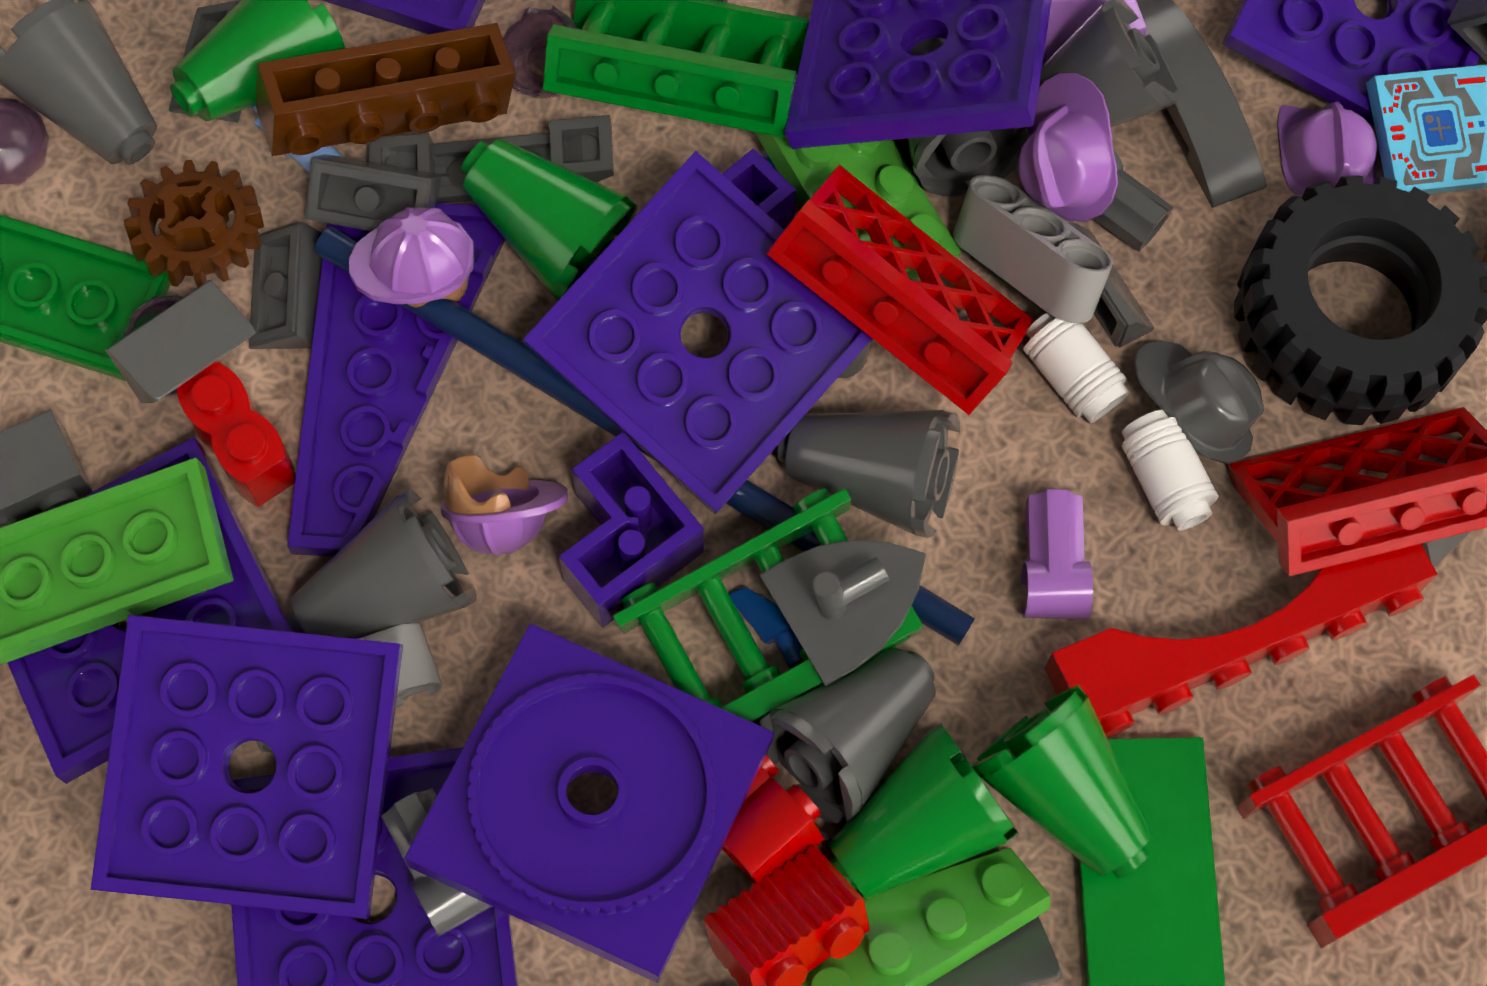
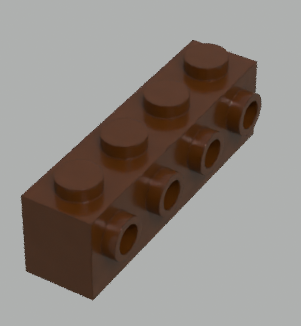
[256,23,516,157]

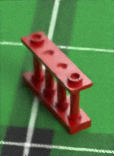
[1237,674,1487,948]

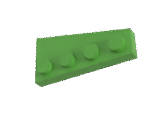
[801,848,1050,986]

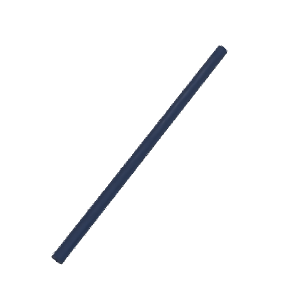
[314,226,975,646]

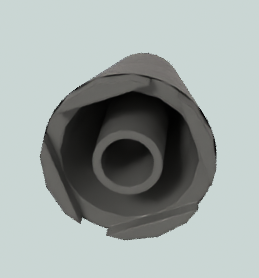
[0,0,157,165]
[1039,0,1179,127]
[908,38,1030,197]
[778,410,960,538]
[287,489,477,639]
[757,648,936,823]

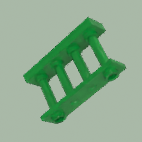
[543,0,810,137]
[613,488,923,724]

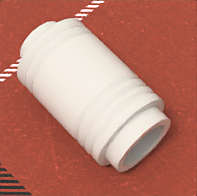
[1023,313,1130,424]
[1122,410,1219,531]

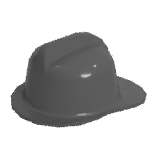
[1134,340,1264,464]

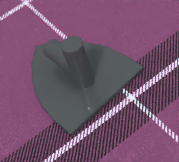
[760,540,926,686]

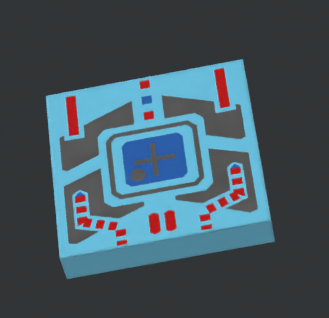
[1366,65,1487,194]

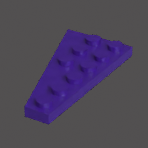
[287,203,506,557]

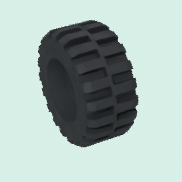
[1234,175,1487,425]

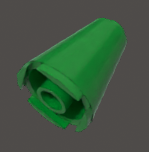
[170,0,345,121]
[461,138,638,300]
[972,684,1152,878]
[829,723,1019,899]

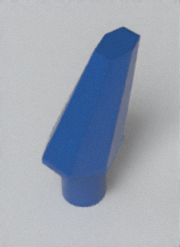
[729,587,804,669]

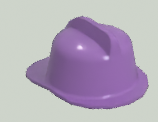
[1018,73,1118,222]
[1277,102,1377,195]

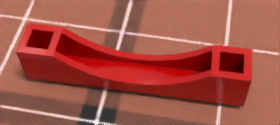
[1044,544,1438,738]

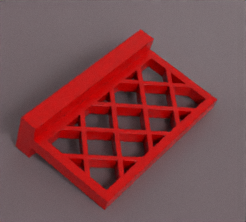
[767,165,1034,415]
[1228,407,1487,576]

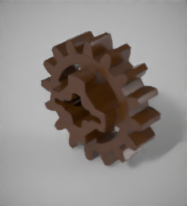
[124,160,264,288]

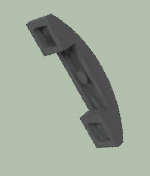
[1136,0,1267,208]
[369,115,614,203]

